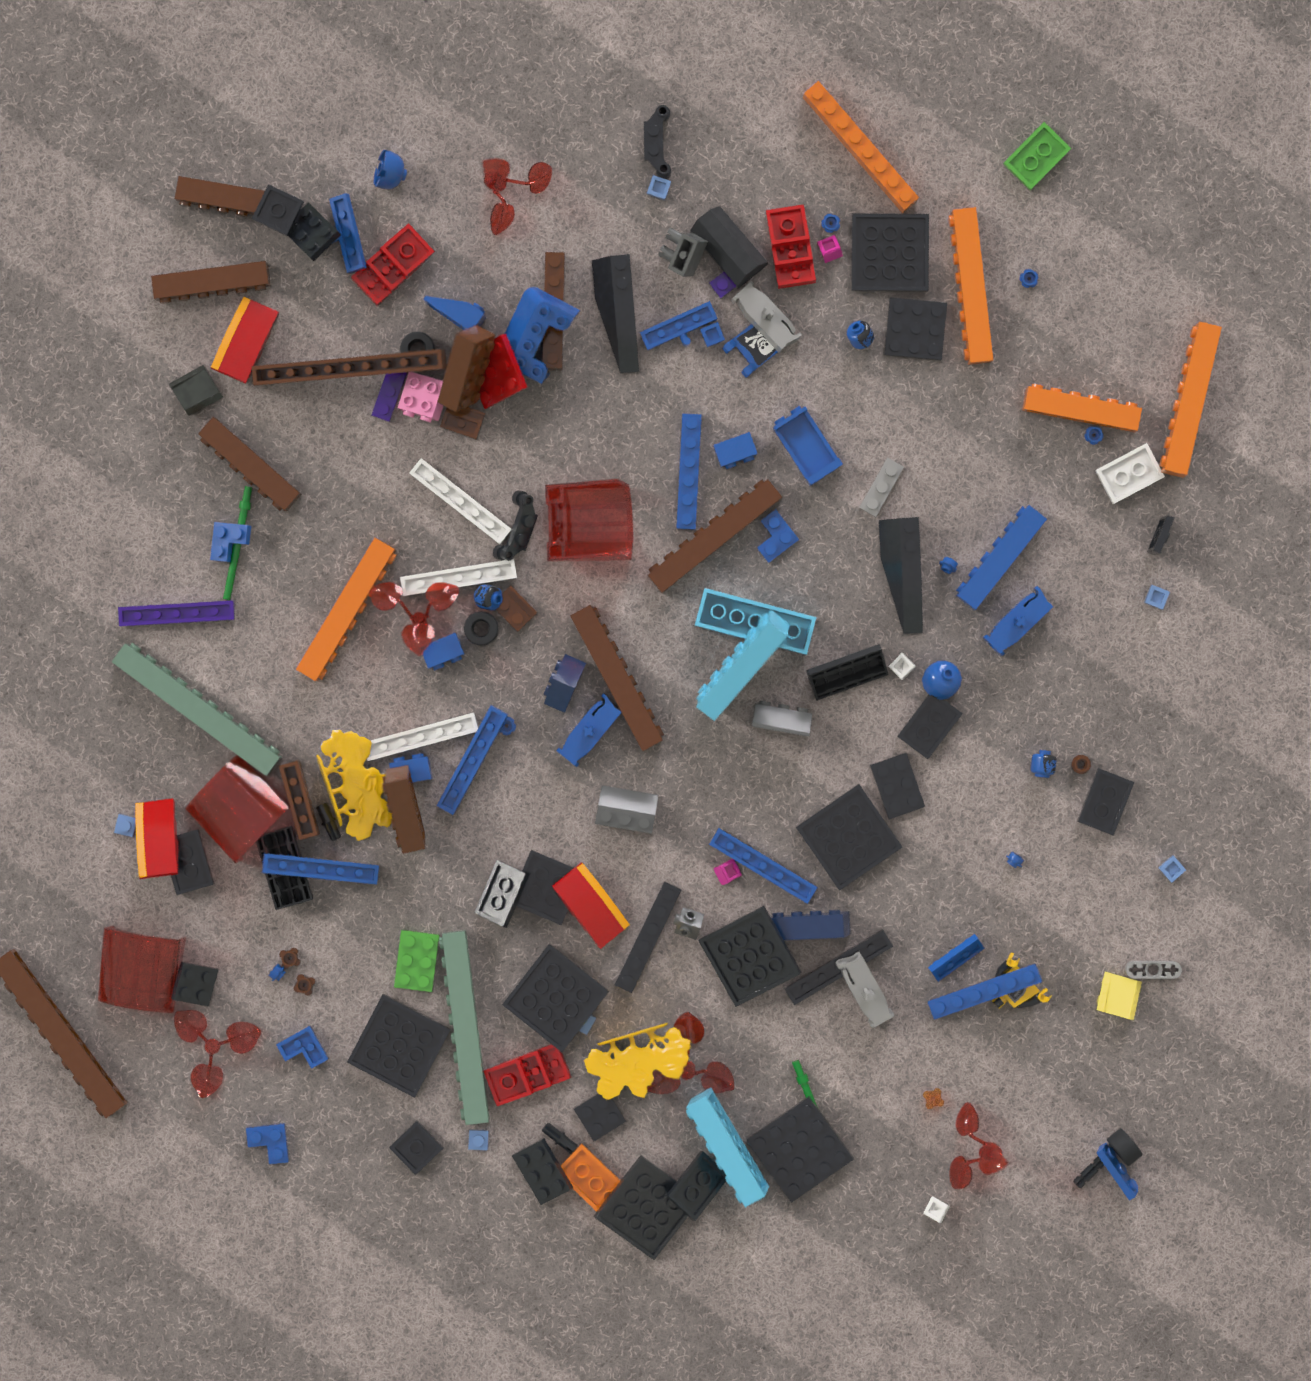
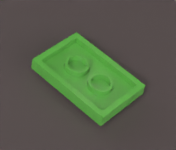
[1003,122,1071,190]
[394,930,440,992]

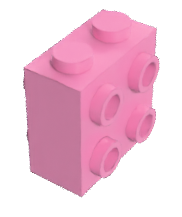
[398,372,443,423]

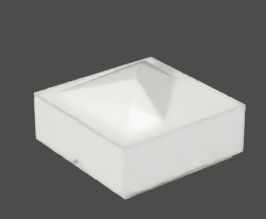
[888,653,916,680]
[923,1196,950,1223]

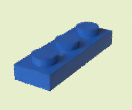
[928,934,985,982]
[1096,1143,1139,1200]

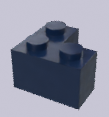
[543,654,586,713]

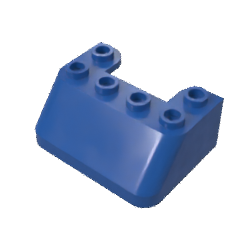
[505,287,580,384]

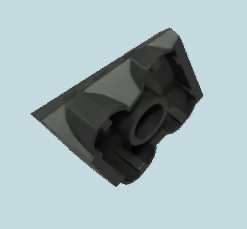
[169,365,223,416]

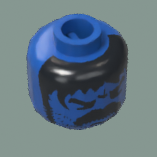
[847,321,874,349]
[474,584,503,611]
[1031,750,1057,778]

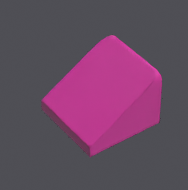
[817,235,843,263]
[713,859,742,885]

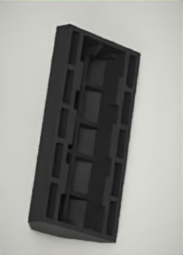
[690,206,768,289]
[806,644,889,701]
[254,826,313,910]

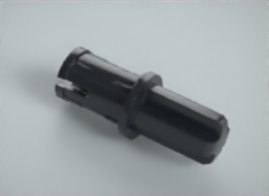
[316,803,341,841]
[542,1123,578,1155]

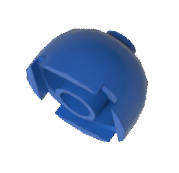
[373,149,407,190]
[922,660,962,700]

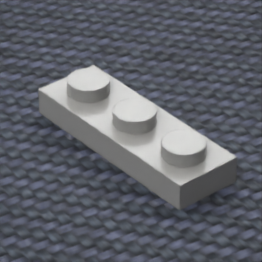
[859,457,904,517]

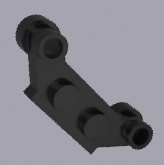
[644,105,671,179]
[493,490,538,561]

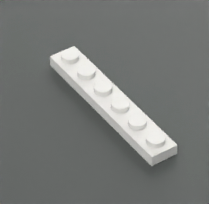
[410,458,512,544]
[400,559,517,596]
[367,713,478,761]

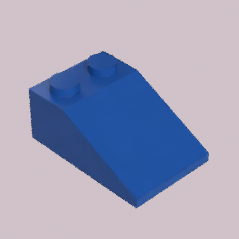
[423,296,486,330]

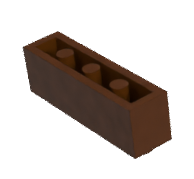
[279,760,320,840]

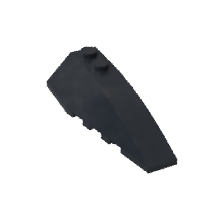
[592,254,639,374]
[878,517,923,634]

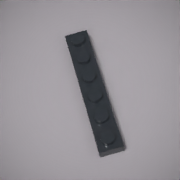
[615,881,682,993]
[784,929,893,1005]

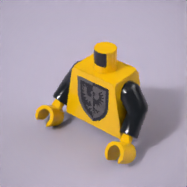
[992,953,1052,1009]

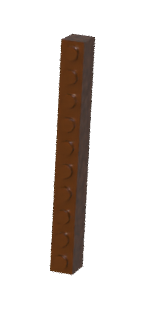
[252,349,447,386]
[0,949,128,1118]

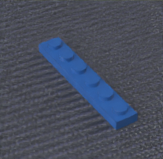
[676,413,702,530]
[436,705,509,815]
[709,828,818,904]
[262,854,379,885]
[928,963,1043,1020]

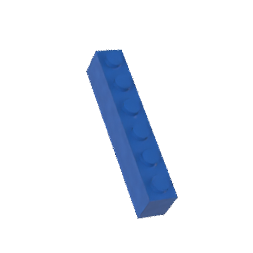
[956,505,1047,610]

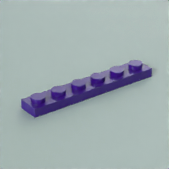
[118,600,235,627]

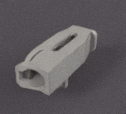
[731,281,802,353]
[835,952,894,1028]

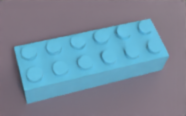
[695,588,817,655]
[696,610,789,721]
[686,1088,769,1207]

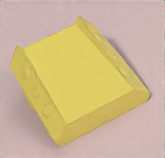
[1097,972,1142,1020]

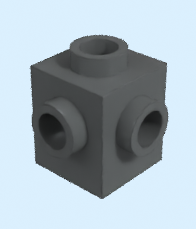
[673,907,705,940]

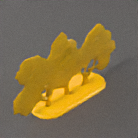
[316,730,392,841]
[584,1023,690,1100]

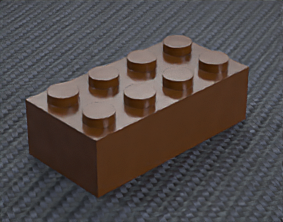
[437,325,495,412]
[382,765,426,854]

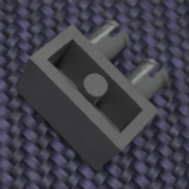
[658,228,708,277]

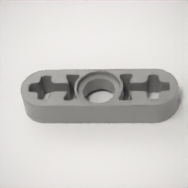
[1125,961,1182,979]

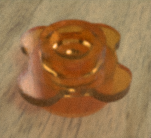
[923,1088,944,1109]

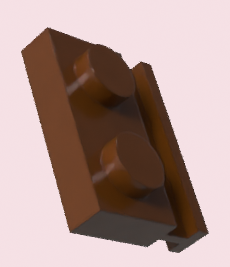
[440,407,486,440]
[496,585,537,632]

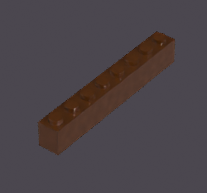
[648,479,782,593]
[570,605,664,751]

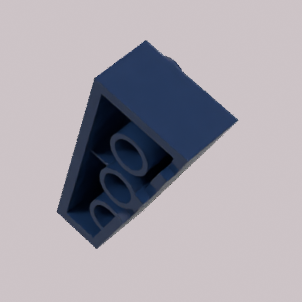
[770,910,851,940]

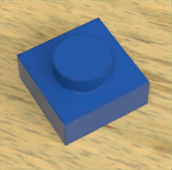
[700,322,725,348]

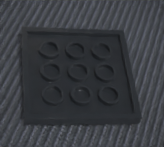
[851,213,929,292]
[796,784,902,891]
[698,905,802,1007]
[502,944,610,1052]
[347,994,451,1098]
[746,1096,854,1203]
[594,1155,688,1260]

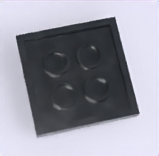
[884,297,947,361]
[517,849,574,925]

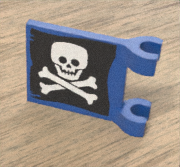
[722,324,778,378]

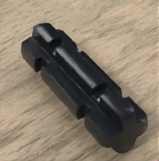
[1073,1156,1104,1188]

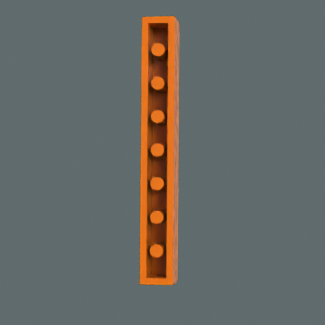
[803,81,919,214]
[948,207,993,365]
[1159,321,1222,478]
[296,538,397,681]

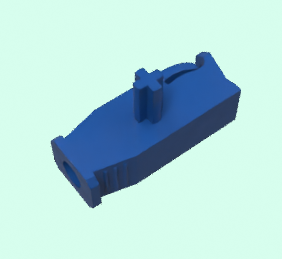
[982,586,1053,656]
[556,693,622,767]

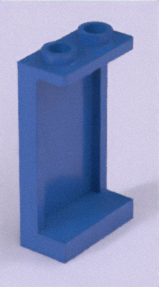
[773,406,843,486]

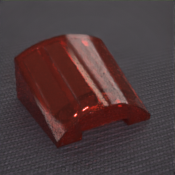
[545,479,633,562]
[185,755,290,864]
[98,925,186,1013]

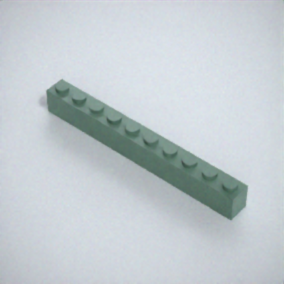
[112,643,282,776]
[439,930,490,1125]

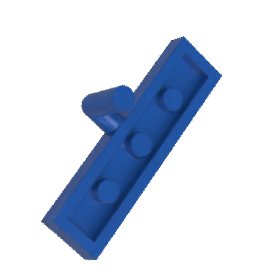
[329,193,367,274]
[640,301,718,351]

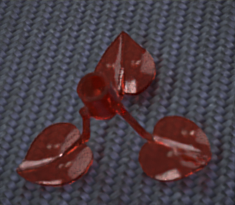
[482,158,552,235]
[369,582,459,656]
[174,1010,261,1098]
[647,1012,734,1094]
[949,1102,1009,1189]

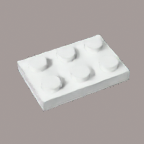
[1095,443,1165,504]

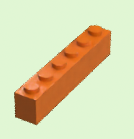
[1022,384,1142,432]

